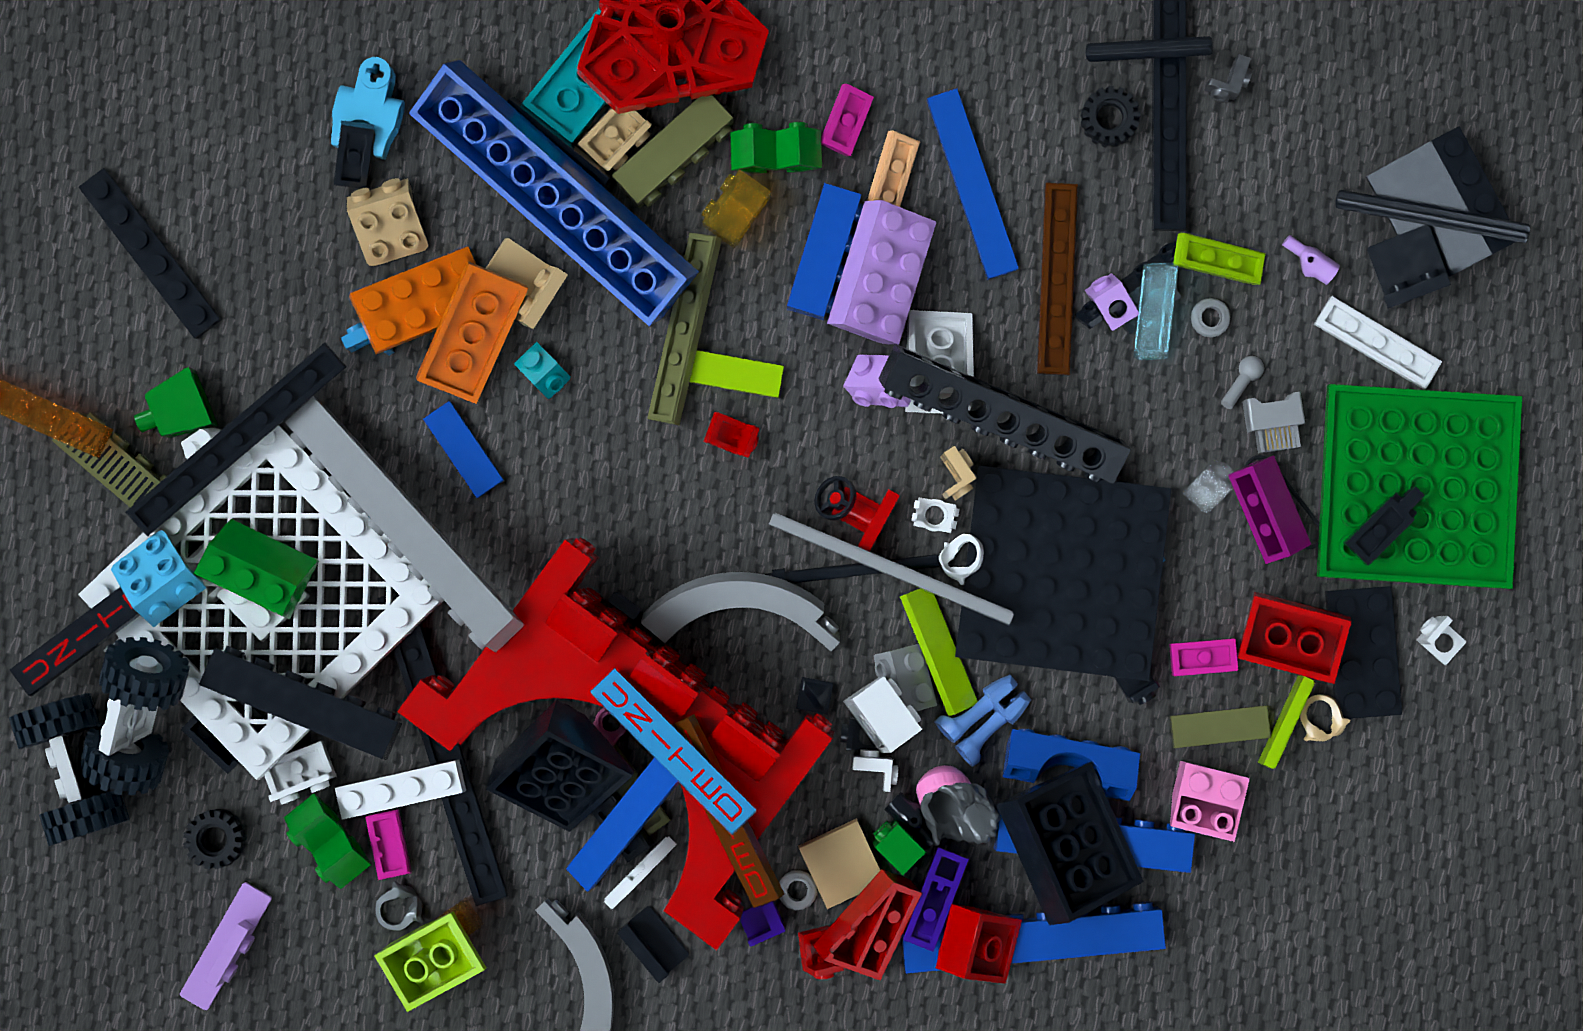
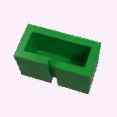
[873,820,926,875]

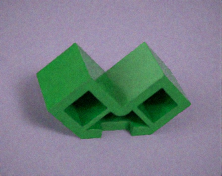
[730,122,822,174]
[284,793,371,889]

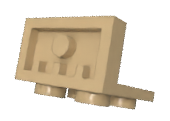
[486,238,568,329]

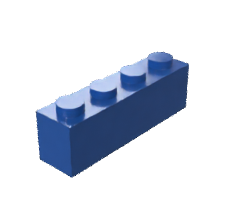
[787,183,864,321]

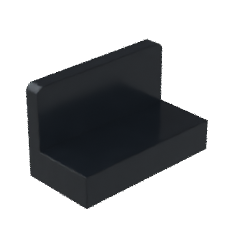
[617,906,689,983]

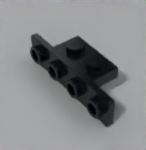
[1075,241,1181,334]

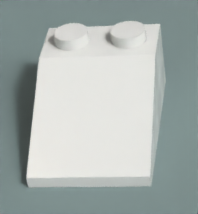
[905,310,974,414]

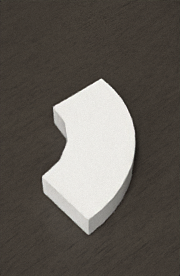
[604,836,677,909]

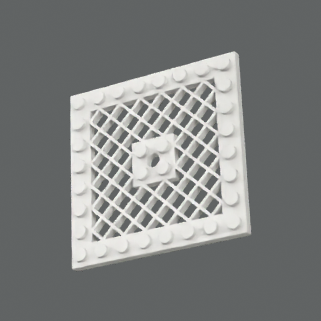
[78,425,440,780]

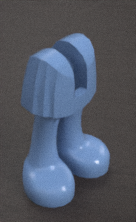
[934,675,1031,767]

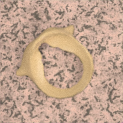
[1300,694,1351,741]

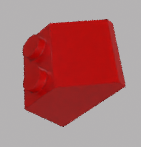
[935,904,1022,984]

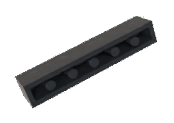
[199,646,402,760]

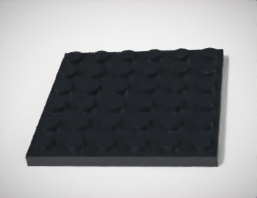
[955,466,1171,681]

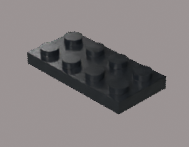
[1325,586,1402,719]

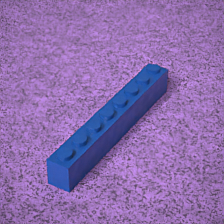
[901,901,1166,974]

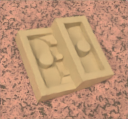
[798,819,880,909]

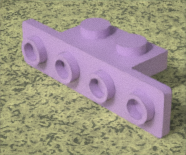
[180,882,272,1010]

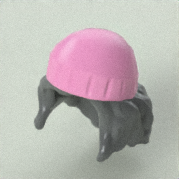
[916,765,1001,845]

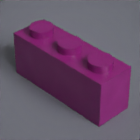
[1228,455,1311,564]

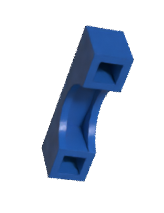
[1003,729,1140,801]

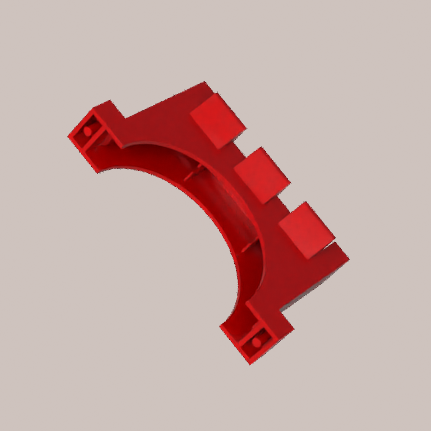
[397,537,834,951]

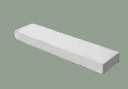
[1314,296,1442,389]

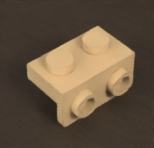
[577,108,652,171]
[940,446,976,501]

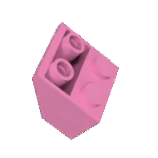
[1170,761,1250,842]

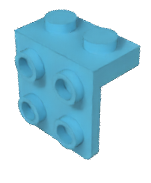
[111,530,207,627]

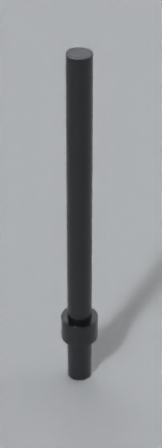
[765,554,940,583]

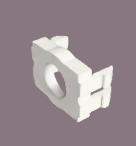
[911,497,960,533]

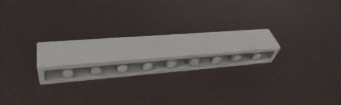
[285,396,525,652]

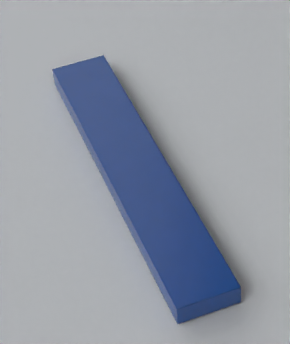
[926,88,1019,280]
[566,758,679,892]

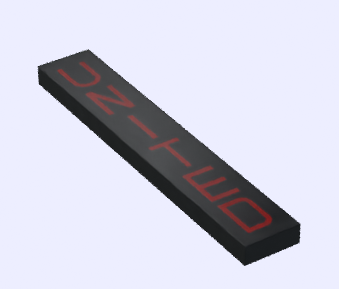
[10,587,140,696]

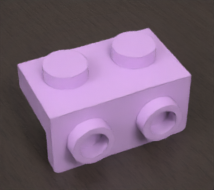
[843,355,911,408]

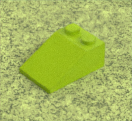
[374,911,486,1012]

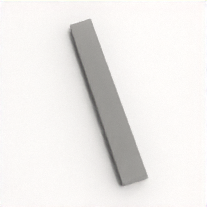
[769,513,1014,625]

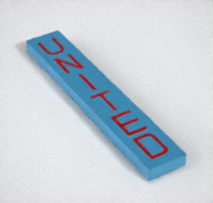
[590,668,756,835]

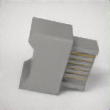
[1242,391,1305,454]

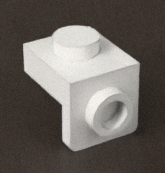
[852,749,898,792]

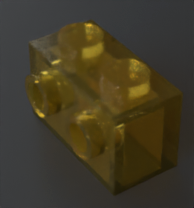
[701,169,771,249]

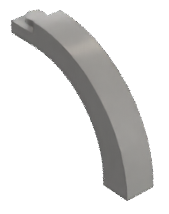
[641,572,840,651]
[535,898,614,1031]

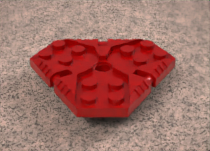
[577,0,769,114]

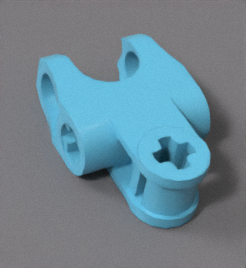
[331,57,405,160]

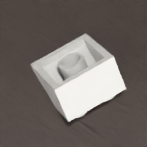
[843,676,922,753]

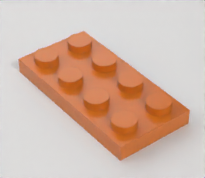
[349,247,477,354]
[416,261,528,404]

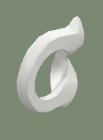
[939,534,984,585]

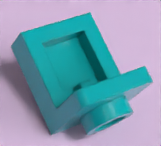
[514,342,571,399]

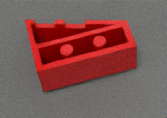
[813,869,922,981]

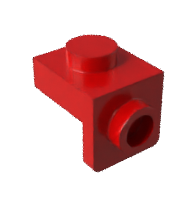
[703,412,759,458]
[798,925,844,980]

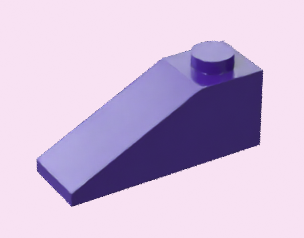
[903,847,969,952]

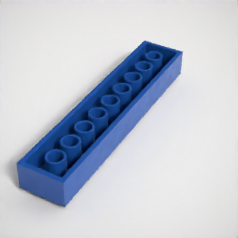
[409,60,699,326]

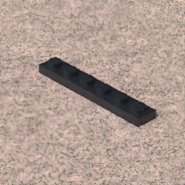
[78,168,222,339]

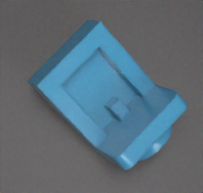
[341,323,394,356]

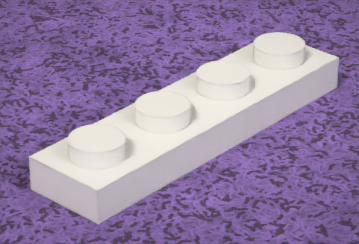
[335,759,466,820]

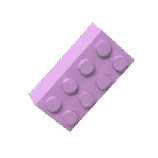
[827,200,936,345]

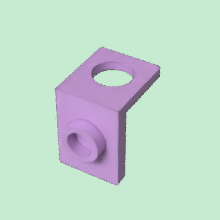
[1085,273,1139,331]

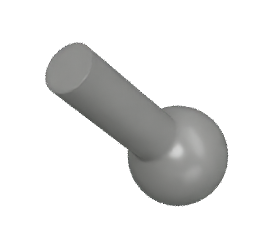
[1221,356,1264,409]

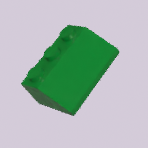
[193,519,319,619]

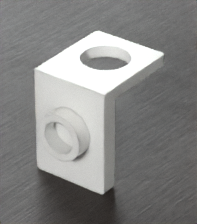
[1417,616,1466,665]

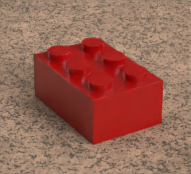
[1238,591,1352,684]

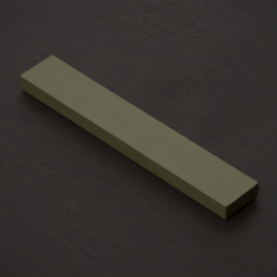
[647,233,722,426]

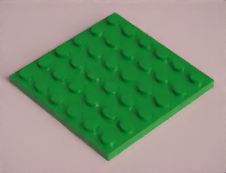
[1317,384,1522,589]

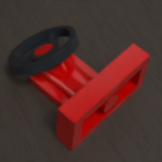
[814,476,900,552]

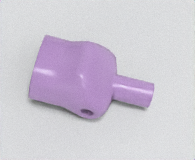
[1282,235,1340,285]

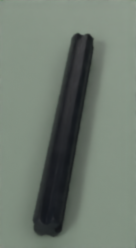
[1335,190,1531,243]

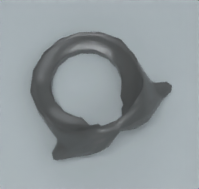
[375,881,423,931]

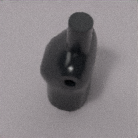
[884,792,934,848]

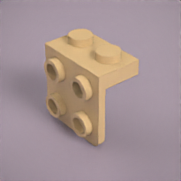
[347,178,428,266]

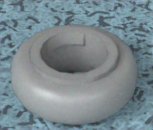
[1191,298,1231,338]
[779,870,818,910]

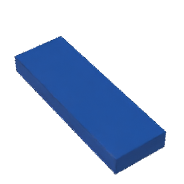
[423,401,504,498]

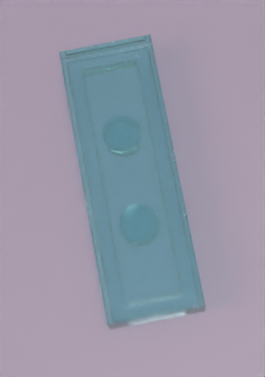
[1134,263,1178,360]

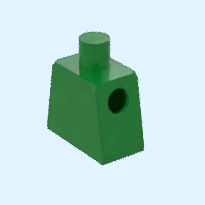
[134,367,218,438]

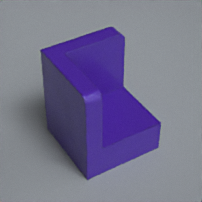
[740,901,786,947]

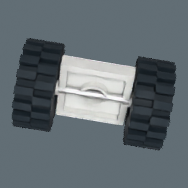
[79,637,190,795]
[9,693,130,846]

